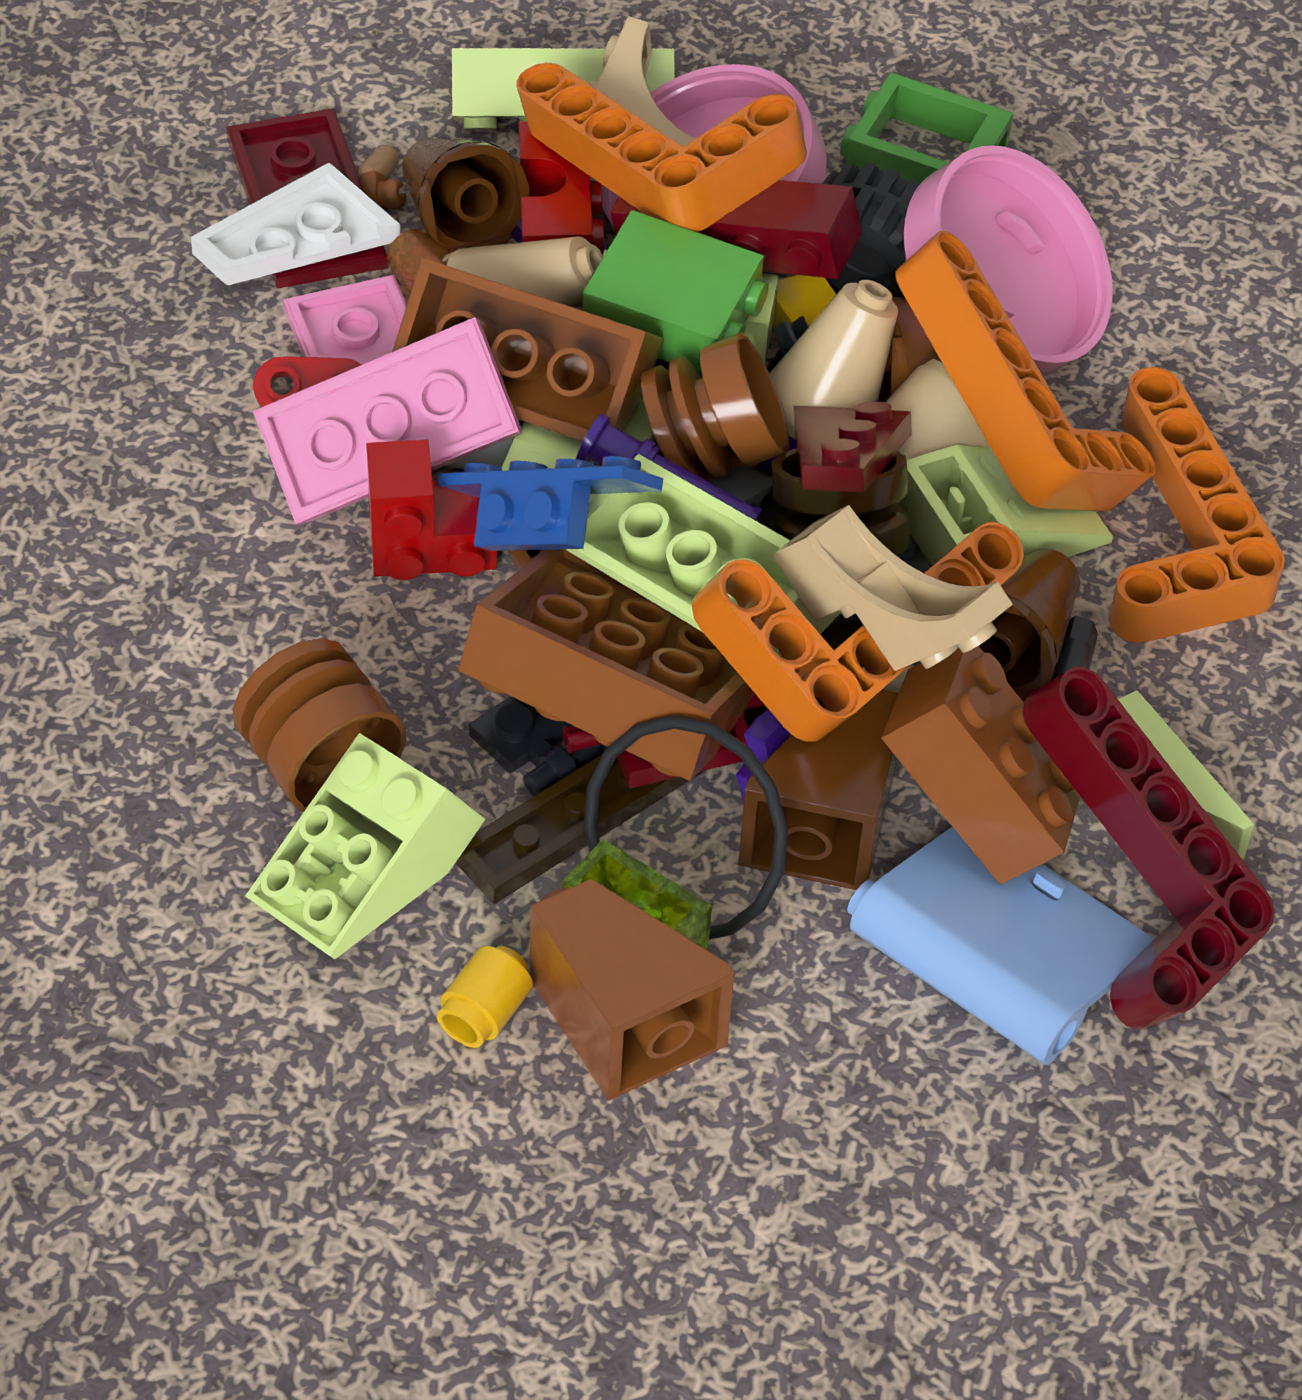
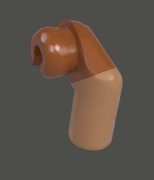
[358,144,406,212]

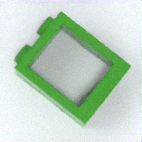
[840,72,1013,184]

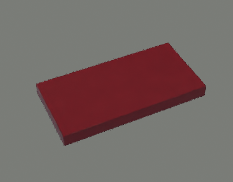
[226,108,388,289]

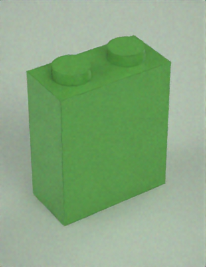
[582,210,769,374]

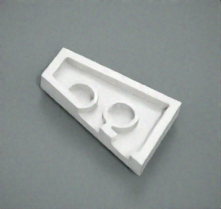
[191,163,400,285]

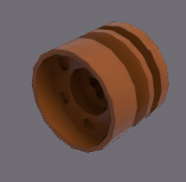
[641,332,789,481]
[232,638,406,812]

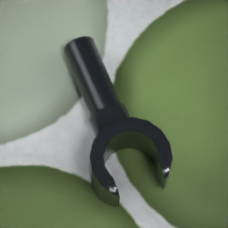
[767,316,809,373]

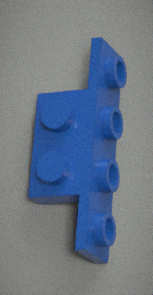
[437,456,663,551]

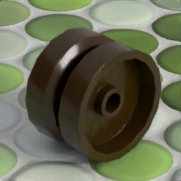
[771,448,909,557]

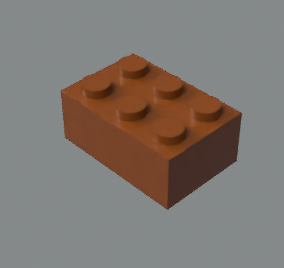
[881,646,1080,885]

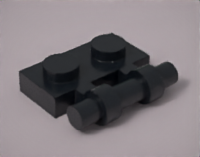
[469,696,608,796]

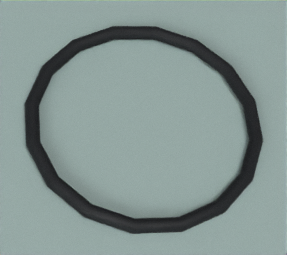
[584,715,788,943]

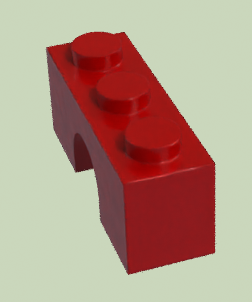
[519,121,604,254]

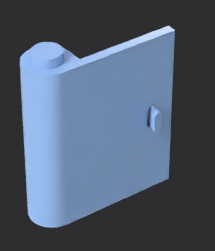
[847,826,1155,1065]

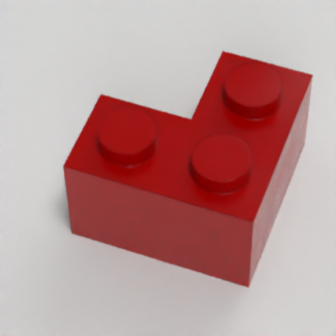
[366,439,497,580]

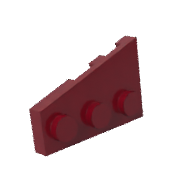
[793,402,912,493]

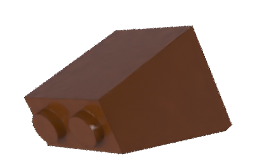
[738,689,899,890]

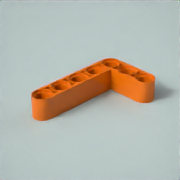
[516,63,807,233]
[895,231,1156,511]
[1108,367,1285,643]
[692,522,1024,742]

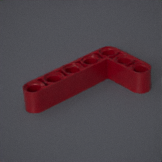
[1023,667,1275,1030]

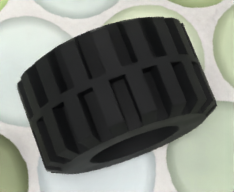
[821,163,920,297]

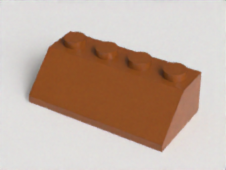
[392,258,664,441]

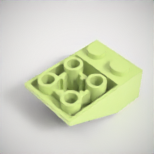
[898,444,1113,565]
[245,733,486,959]

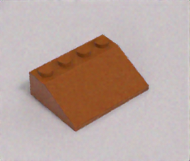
[458,549,755,781]

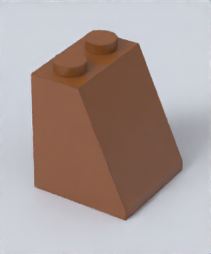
[530,879,734,1101]

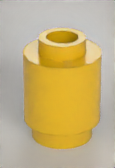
[437,946,533,1048]

